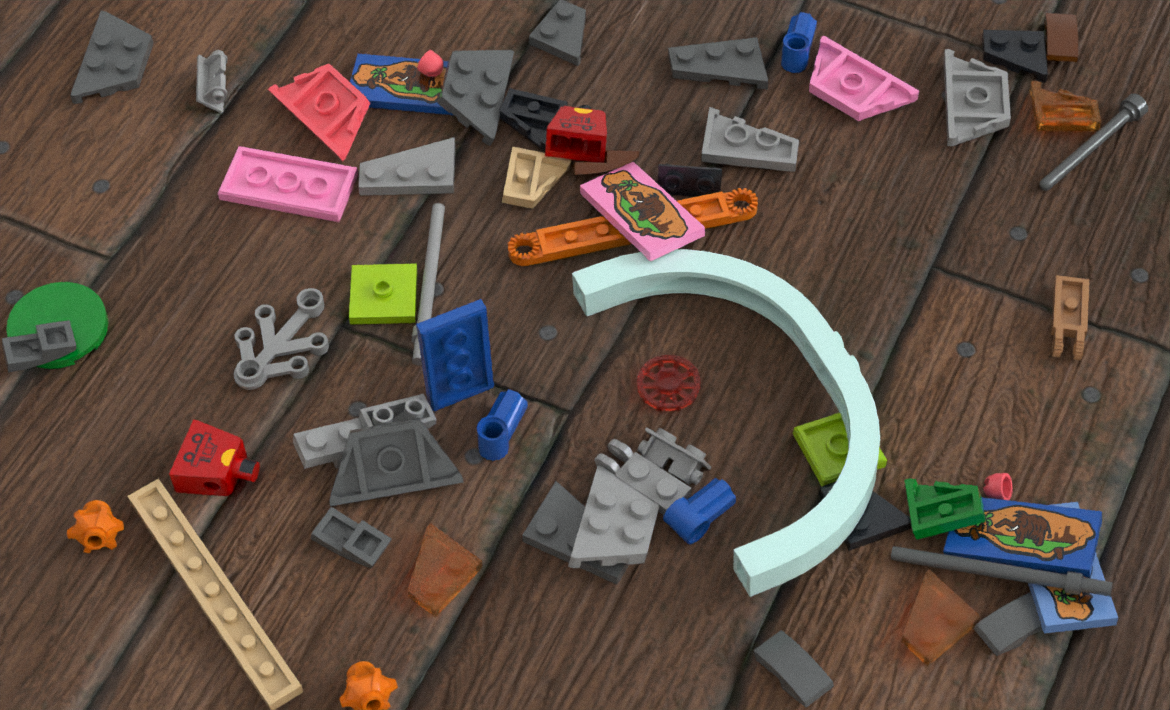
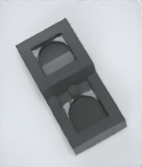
[2,320,76,372]
[310,507,392,569]
[973,592,1043,656]
[753,630,834,707]

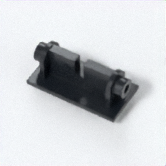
[658,164,722,197]

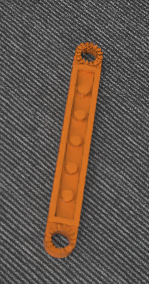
[508,188,758,266]

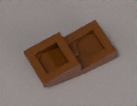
[1044,13,1078,62]
[572,150,639,176]

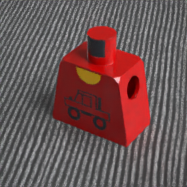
[545,105,607,163]
[169,420,260,496]

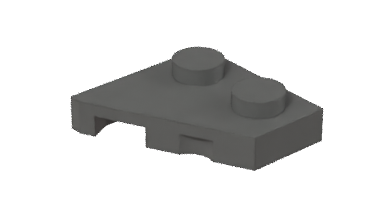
[529,0,586,66]

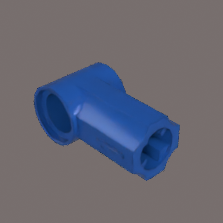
[781,12,817,73]
[477,389,528,461]
[663,478,736,545]

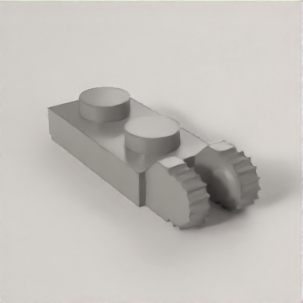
[594,439,691,515]

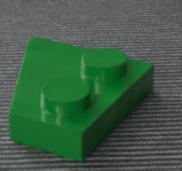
[904,478,986,540]

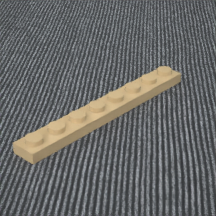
[128,478,303,710]

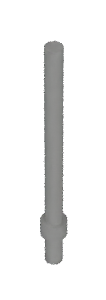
[412,203,445,366]

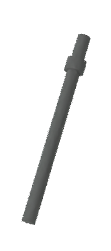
[891,546,1113,597]

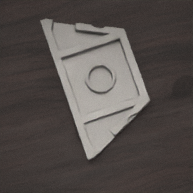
[943,49,1011,146]
[568,465,659,568]

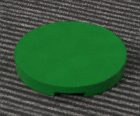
[6,282,108,369]

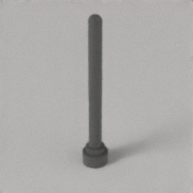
[1039,93,1148,191]

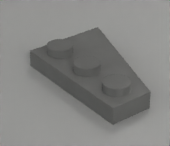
[668,37,769,90]
[522,481,629,585]

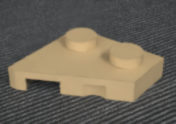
[502,146,571,209]

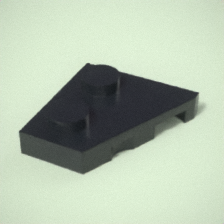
[982,30,1048,83]

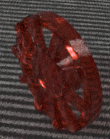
[637,355,700,412]

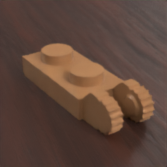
[1051,275,1089,360]

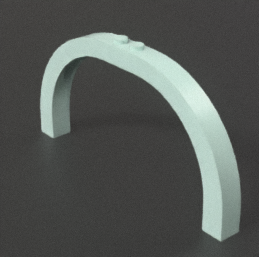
[572,249,880,597]

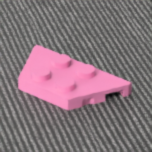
[809,36,919,121]

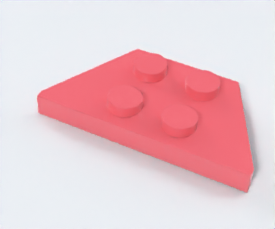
[268,64,370,161]

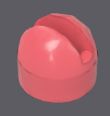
[417,50,444,77]
[983,473,1012,500]

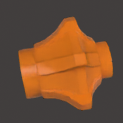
[67,500,124,554]
[339,661,398,710]

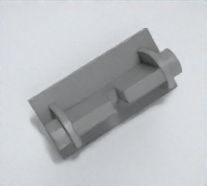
[196,50,228,114]
[637,427,711,485]

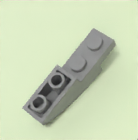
[293,394,437,469]

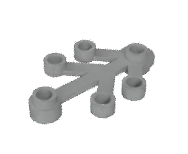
[234,288,329,390]

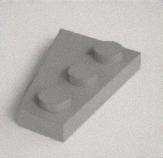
[701,107,799,172]
[358,137,455,195]

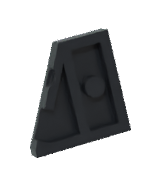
[499,88,568,152]
[819,482,912,551]

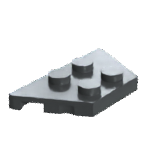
[70,11,154,104]
[438,50,514,146]
[329,418,463,506]

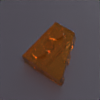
[1030,81,1101,131]
[407,523,483,617]
[901,569,981,666]

